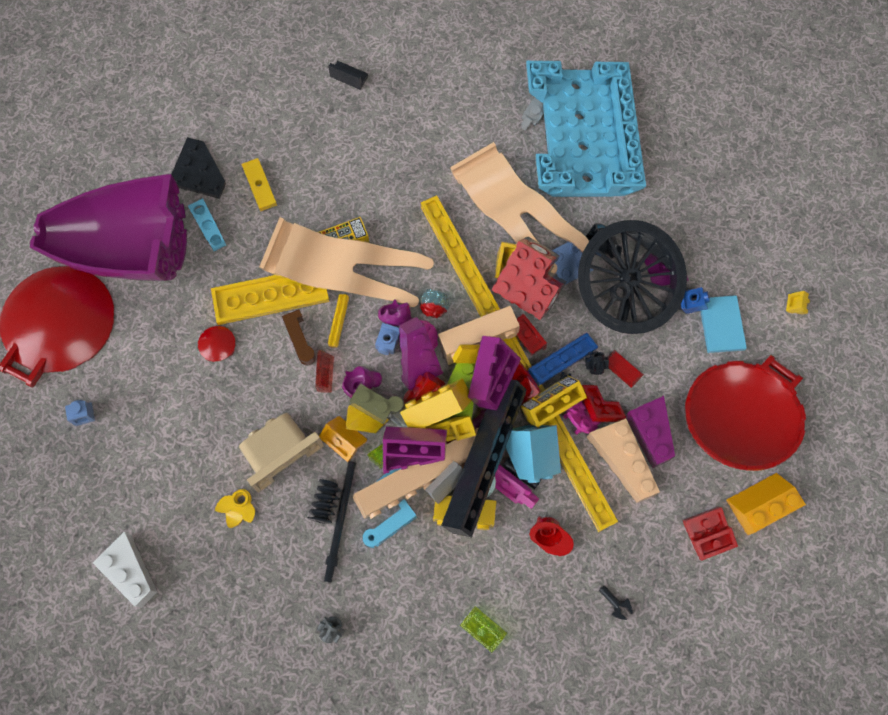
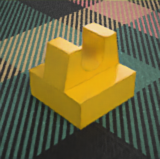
[786,291,810,314]

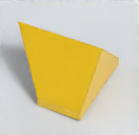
[346,405,389,434]

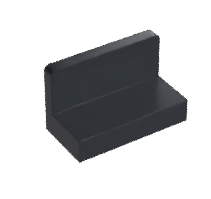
[328,60,368,90]

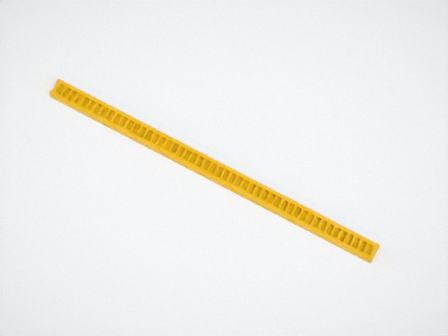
[421,195,618,532]

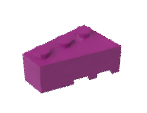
[399,317,443,390]
[468,336,521,410]
[626,396,675,468]
[383,426,447,474]

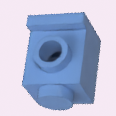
[375,323,400,355]
[65,400,95,426]

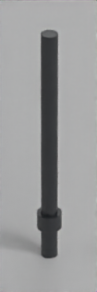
[324,461,356,583]

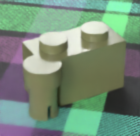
[349,384,403,425]

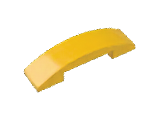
[425,416,476,441]

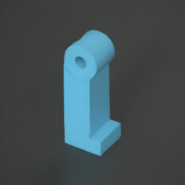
[188,198,226,252]
[363,499,417,548]

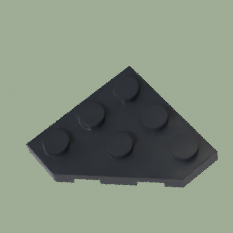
[171,137,226,199]

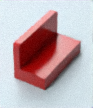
[516,314,547,356]

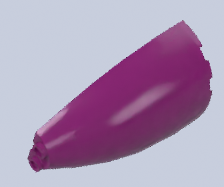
[30,174,187,281]

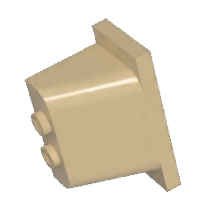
[239,413,324,493]

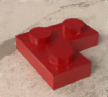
[582,385,626,422]

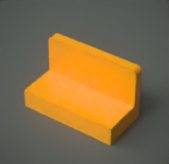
[319,416,367,462]

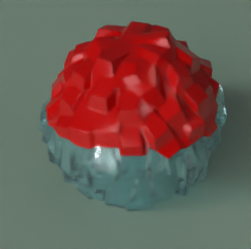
[420,289,450,319]

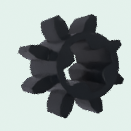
[585,351,609,375]

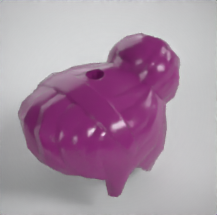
[378,299,413,327]
[342,366,382,398]

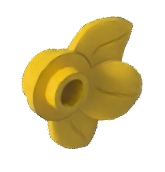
[215,489,255,528]

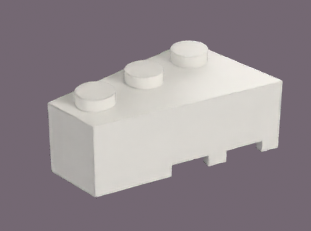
[93,532,157,608]

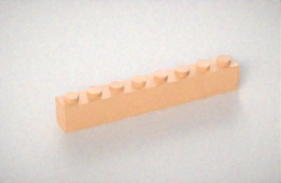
[353,428,479,519]

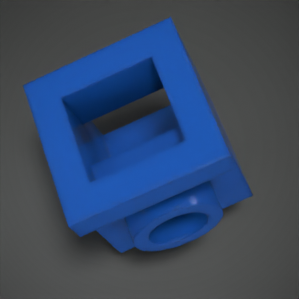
[681,287,710,314]

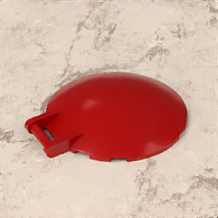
[0,266,115,388]
[685,355,806,471]

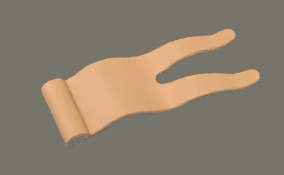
[450,142,589,274]
[259,217,434,307]

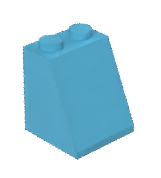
[506,425,561,483]

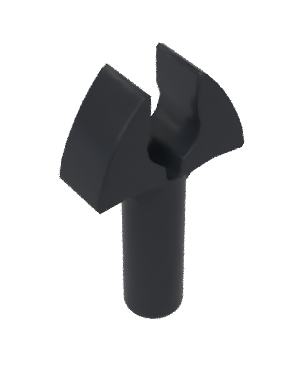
[599,586,633,620]

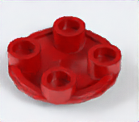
[198,326,236,362]

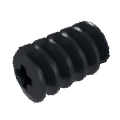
[307,479,343,524]

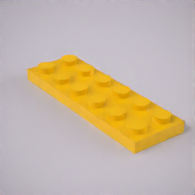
[211,275,330,325]

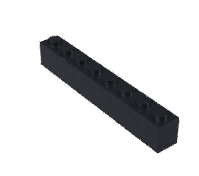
[441,380,527,538]

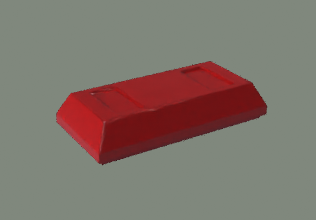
[608,350,644,388]

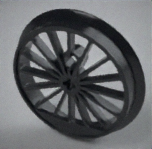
[578,220,687,334]

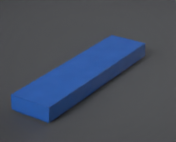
[528,333,598,386]

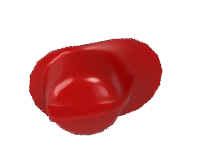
[529,516,574,556]

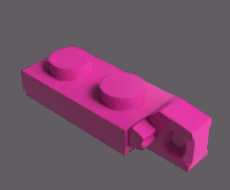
[495,465,539,509]

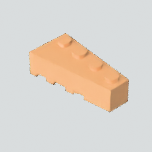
[438,306,520,365]
[586,419,660,503]

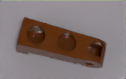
[282,309,316,366]

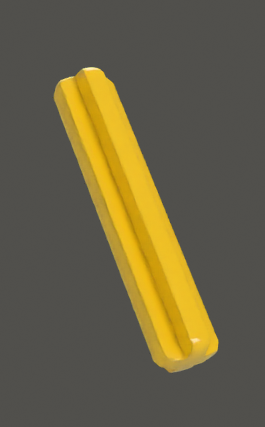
[328,294,349,348]

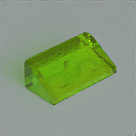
[460,606,507,653]

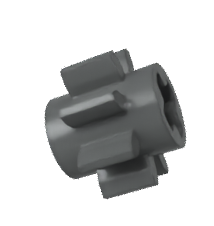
[317,616,345,643]

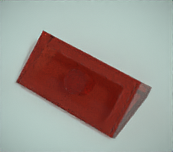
[315,350,334,393]

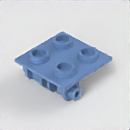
[552,242,594,285]

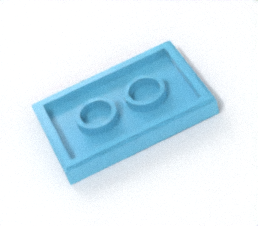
[700,296,747,353]

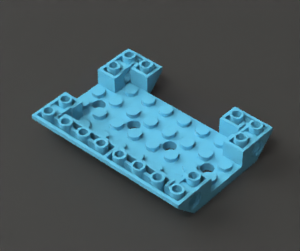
[526,60,646,197]

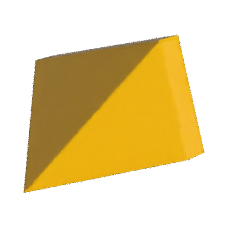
[495,242,517,278]

